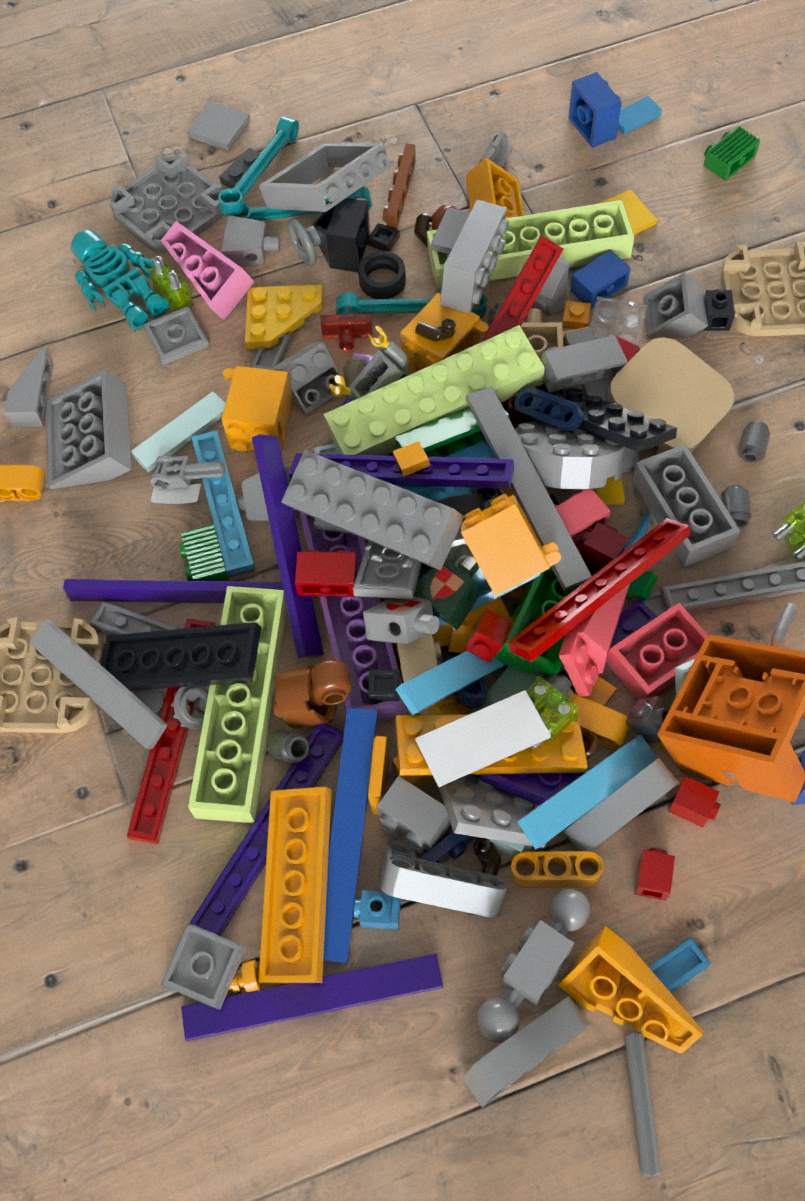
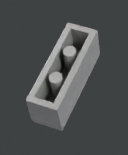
[540,335,628,393]

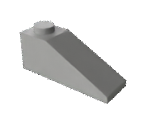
[3,348,53,427]

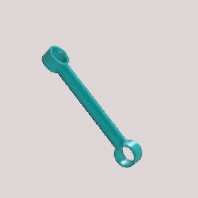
[218,116,299,216]
[235,186,372,221]
[336,293,487,321]

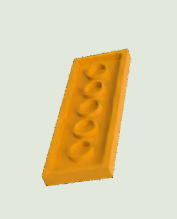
[395,713,587,776]
[258,787,332,984]

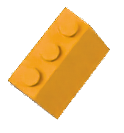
[465,157,525,219]

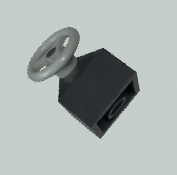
[288,198,370,273]

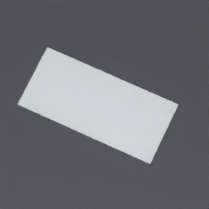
[415,690,551,787]

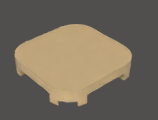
[721,241,805,337]
[606,337,734,454]
[0,617,103,733]

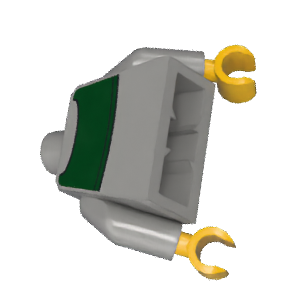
[330,326,411,400]

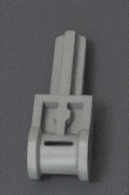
[150,455,226,491]

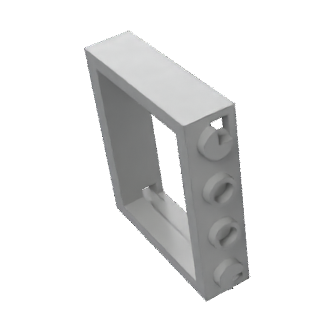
[259,143,391,212]

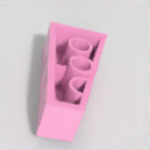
[161,221,255,321]

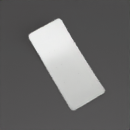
[151,483,201,504]

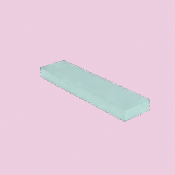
[130,392,226,473]

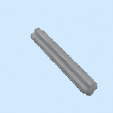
[624,1032,661,1177]

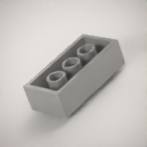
[440,200,509,314]
[632,444,740,568]

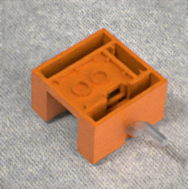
[657,603,805,803]

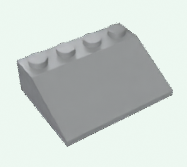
[46,369,131,489]

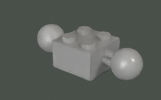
[477,889,591,1043]

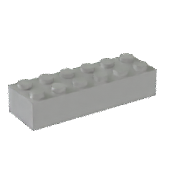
[282,450,464,571]

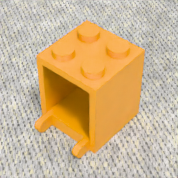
[400,293,489,373]
[221,366,294,453]
[461,494,561,596]

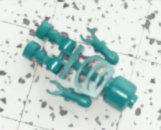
[71,230,169,332]

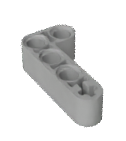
[563,758,679,851]
[379,840,508,918]
[462,996,590,1108]

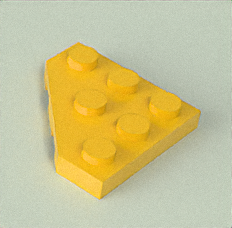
[245,284,323,349]

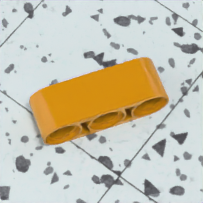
[0,465,45,501]
[565,693,630,751]
[510,851,604,888]

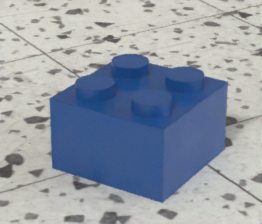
[569,72,622,148]

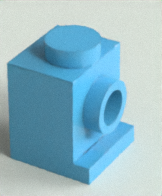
[354,890,401,930]

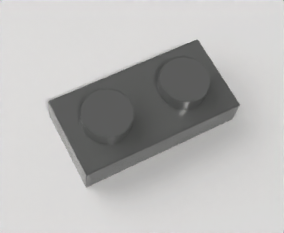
[219,148,260,188]

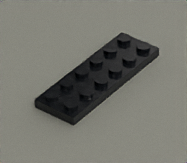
[530,385,677,452]
[100,622,261,691]

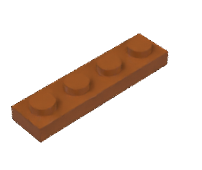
[383,143,416,229]

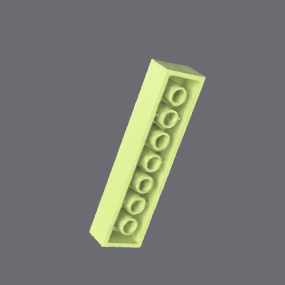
[427,200,634,289]
[323,325,544,456]
[188,586,287,823]

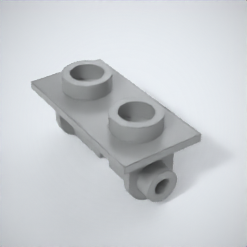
[478,132,513,168]

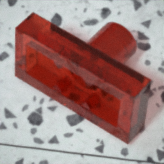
[320,314,373,351]

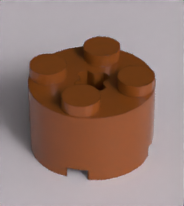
[273,664,337,729]

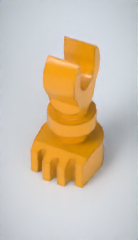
[228,960,262,993]

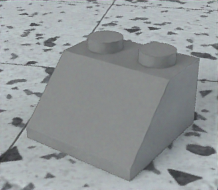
[643,272,708,339]

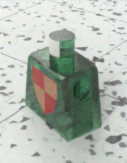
[414,556,481,630]

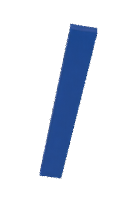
[323,707,378,963]

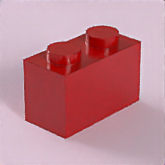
[295,550,358,597]

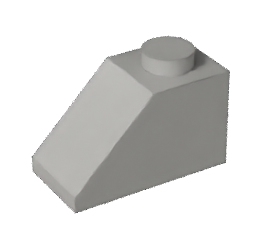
[532,257,569,316]

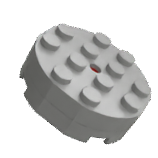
[515,420,625,489]

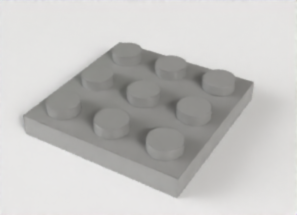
[438,774,546,848]

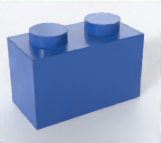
[570,250,631,310]

